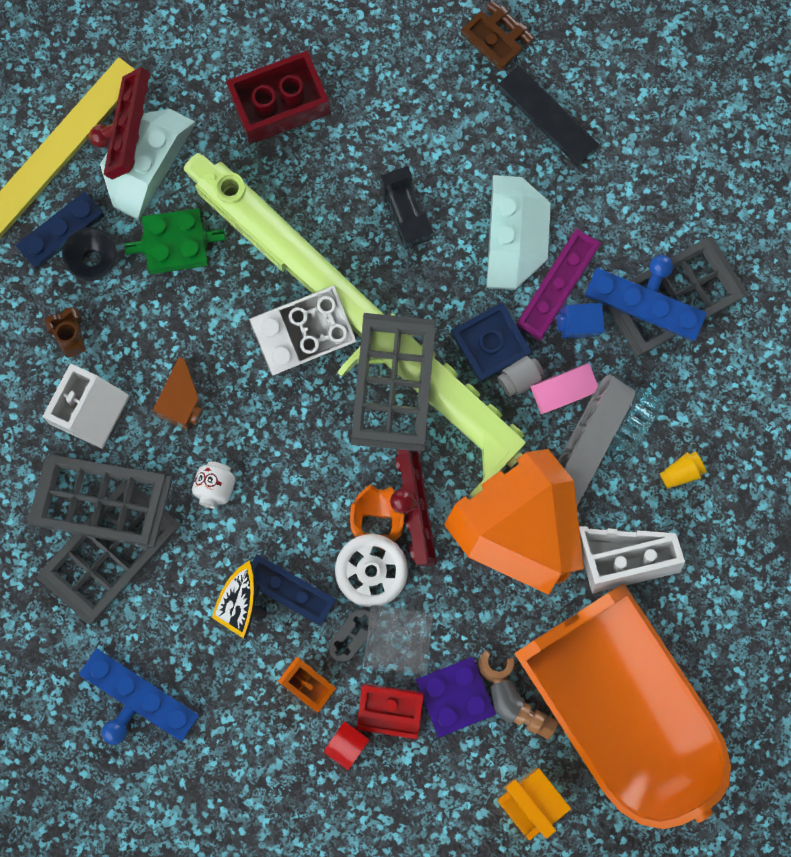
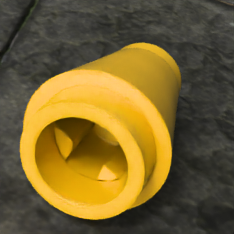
[659,451,707,489]

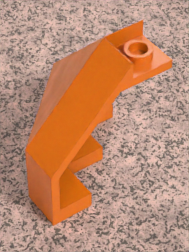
[444,449,584,595]

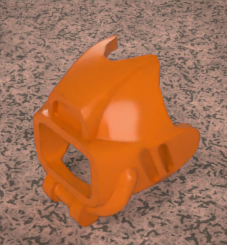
[350,484,404,550]

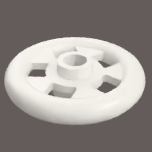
[335,534,408,607]

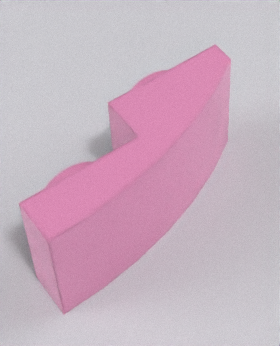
[531,363,598,414]

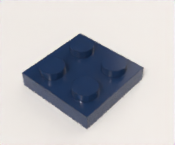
[450,302,532,383]

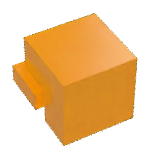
[497,768,571,841]

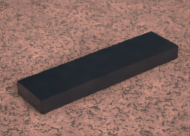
[497,65,599,167]

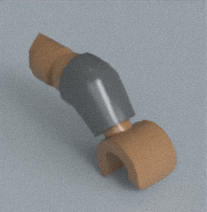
[477,649,559,740]

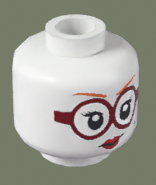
[192,461,235,509]

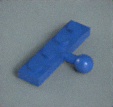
[585,255,707,341]
[78,649,200,745]

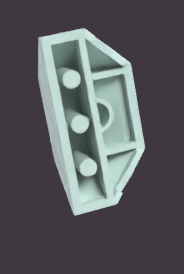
[100,109,196,221]
[486,175,551,290]

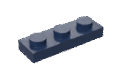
[16,191,104,270]
[252,554,336,627]

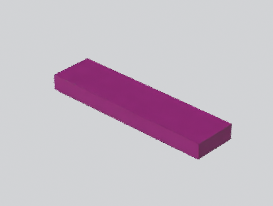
[516,228,601,342]

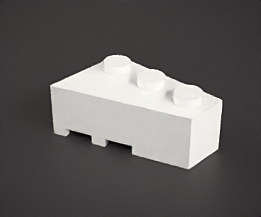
[579,526,685,594]

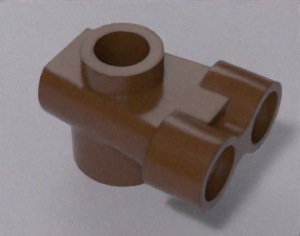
[44,307,86,358]

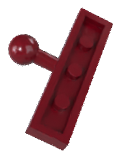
[89,67,150,180]
[390,450,437,567]

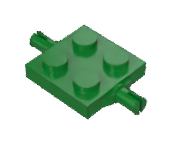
[124,208,225,275]

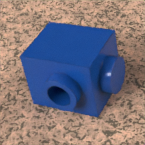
[556,303,605,339]

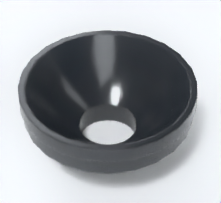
[62,227,117,281]

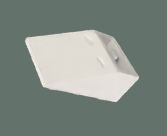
[249,286,357,375]

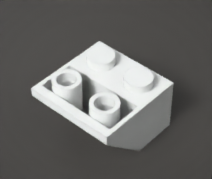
[42,363,130,449]

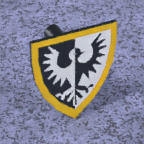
[212,560,267,639]

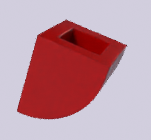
[323,721,370,771]

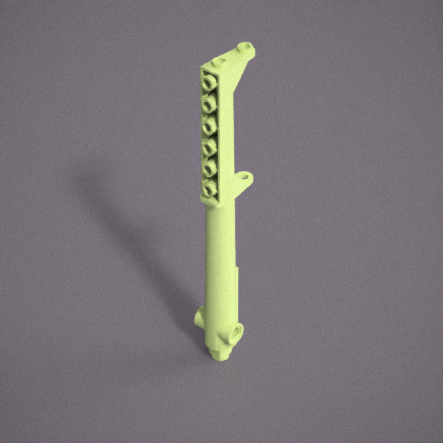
[184,153,526,498]

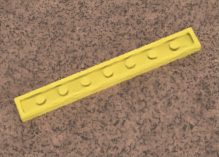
[0,57,135,239]

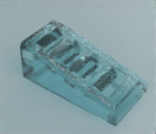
[611,387,666,456]

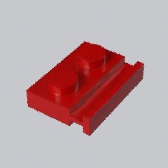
[356,683,424,739]

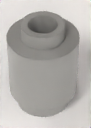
[497,356,544,397]

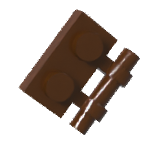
[461,0,535,71]

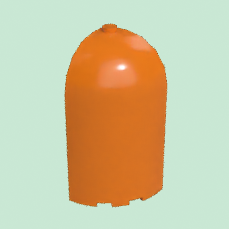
[514,583,731,829]

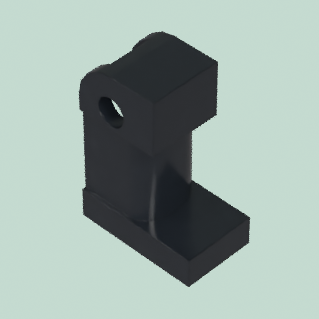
[380,166,434,250]

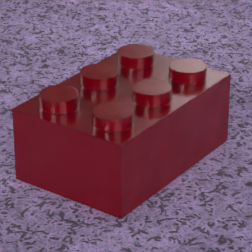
[226,50,330,145]

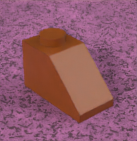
[153,357,203,431]

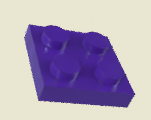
[416,657,496,738]

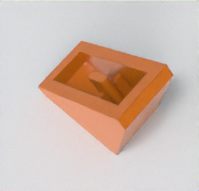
[278,657,336,713]

